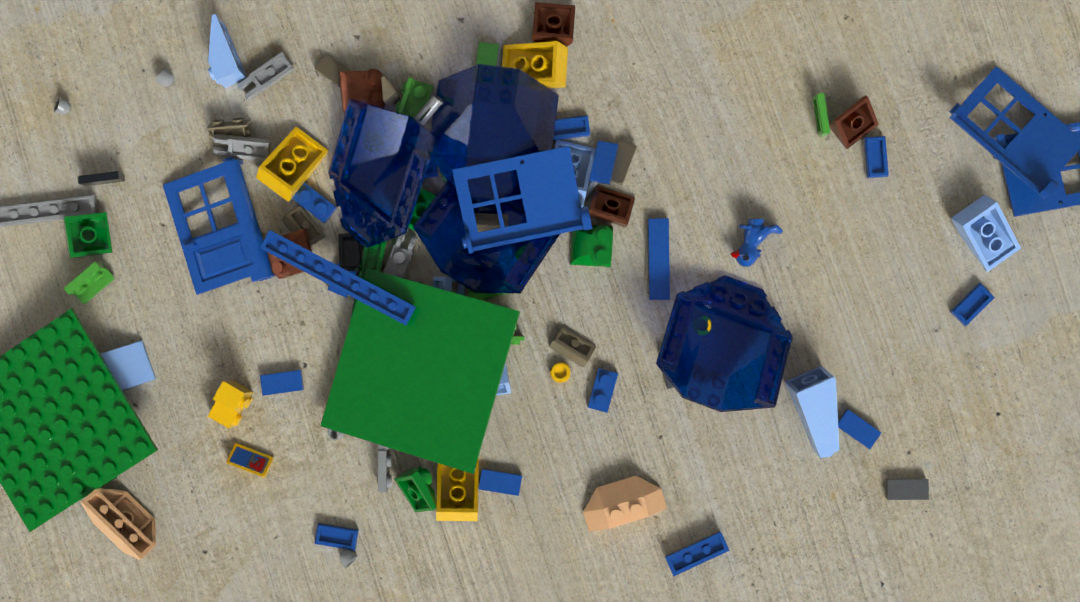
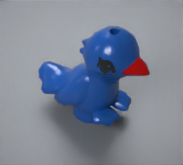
[730,219,783,267]

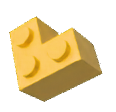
[207,380,253,429]

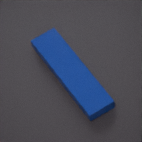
[648,218,670,300]

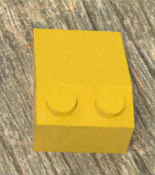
[501,41,568,89]
[256,127,329,202]
[436,458,479,521]

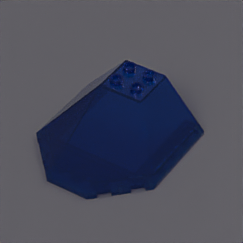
[427,64,559,203]
[328,99,437,248]
[413,170,560,294]
[656,275,792,412]

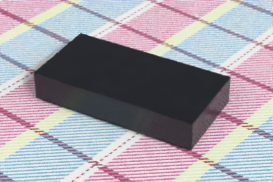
[77,171,125,186]
[338,232,361,272]

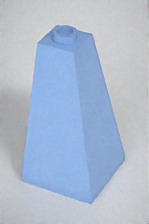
[785,366,839,458]

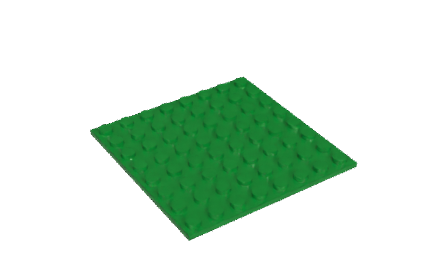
[320,268,520,474]
[0,308,158,532]

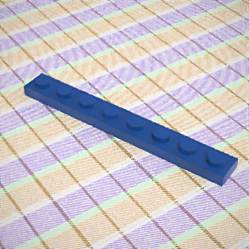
[260,230,416,325]

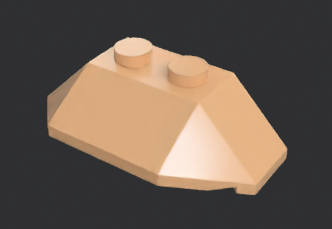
[583,475,667,532]
[81,488,156,560]

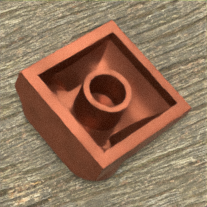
[532,2,576,47]
[339,69,385,113]
[267,229,312,279]

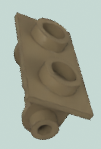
[206,118,251,140]
[474,213,508,232]

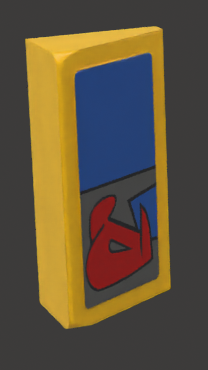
[226,443,274,477]

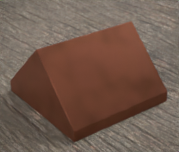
[829,95,879,149]
[589,185,635,228]

